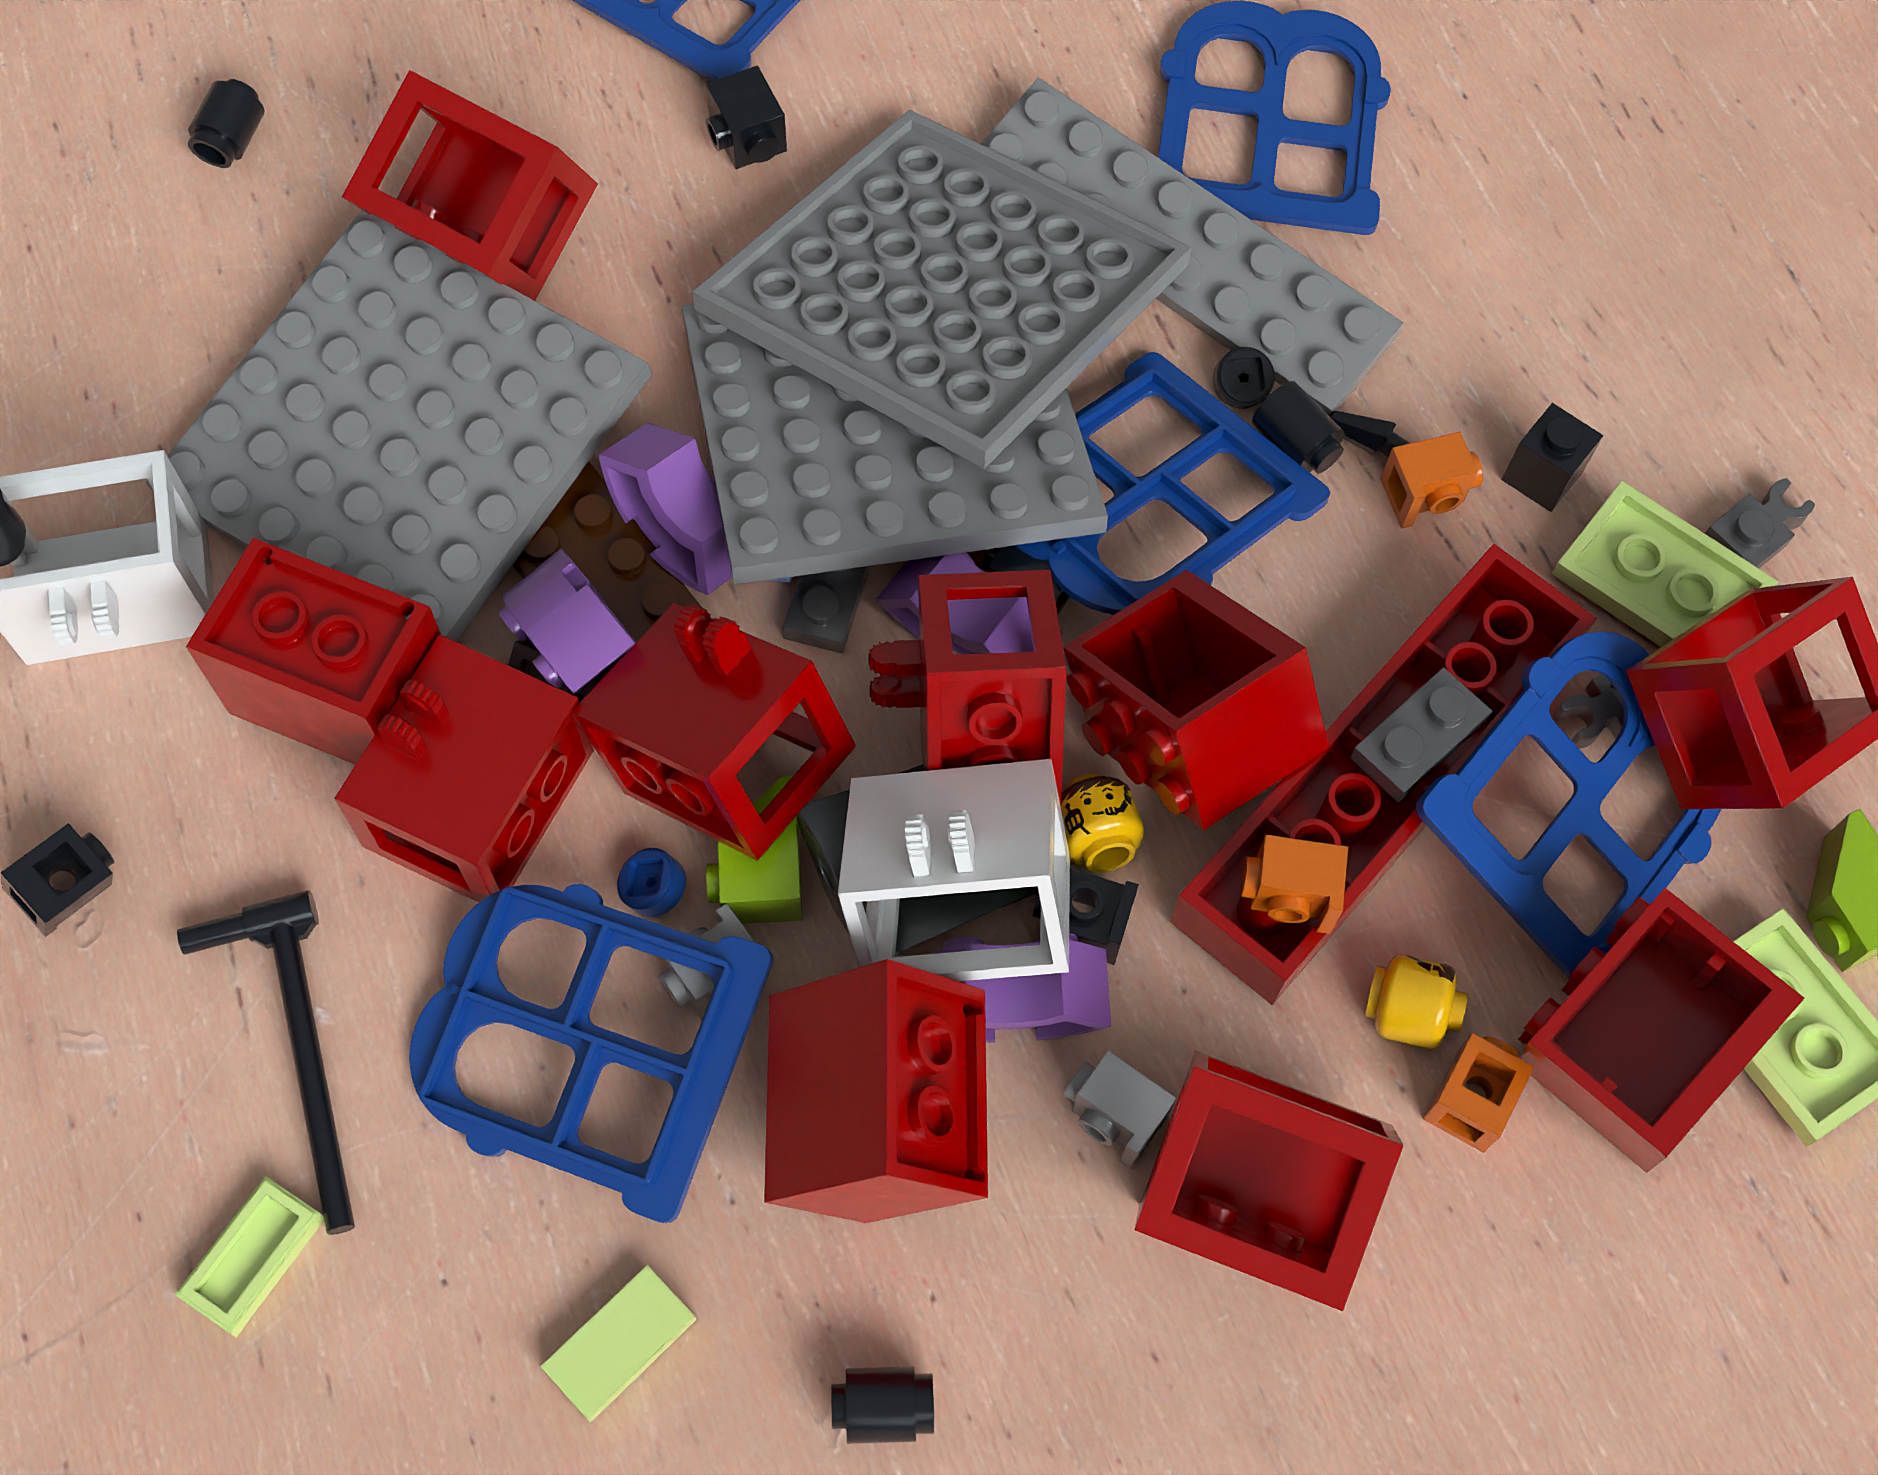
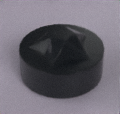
[1213,347,1275,409]

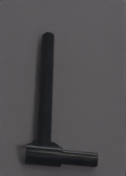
[177,890,355,1235]

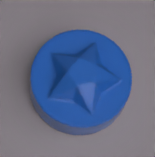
[617,848,686,917]

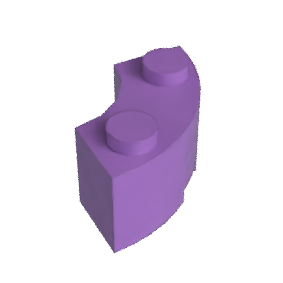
[599,423,732,595]
[498,548,637,694]
[876,552,1063,654]
[930,933,1111,1043]

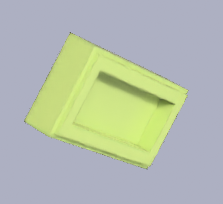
[174,1176,324,1338]
[540,1265,697,1423]

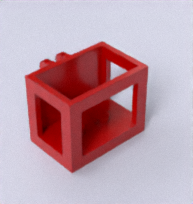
[342,70,598,301]
[868,570,1066,806]
[1626,577,1878,809]
[571,603,856,861]
[334,634,594,903]
[1134,1050,1404,1311]

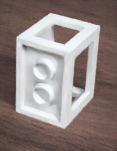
[0,450,214,665]
[838,759,1070,981]

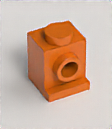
[1380,431,1483,529]
[1240,835,1348,934]
[1423,1033,1534,1153]

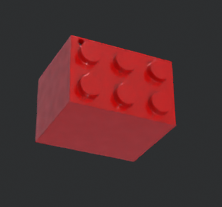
[186,538,441,765]
[1063,570,1329,830]
[1518,888,1805,1173]
[764,959,988,1223]

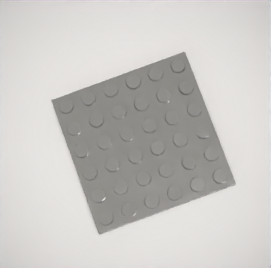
[692,109,1191,469]
[146,210,652,641]
[682,304,1108,585]

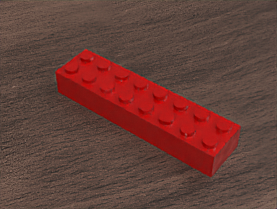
[1170,544,1597,1005]

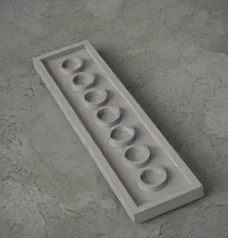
[981,77,1403,415]

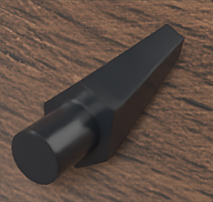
[1329,411,1410,458]

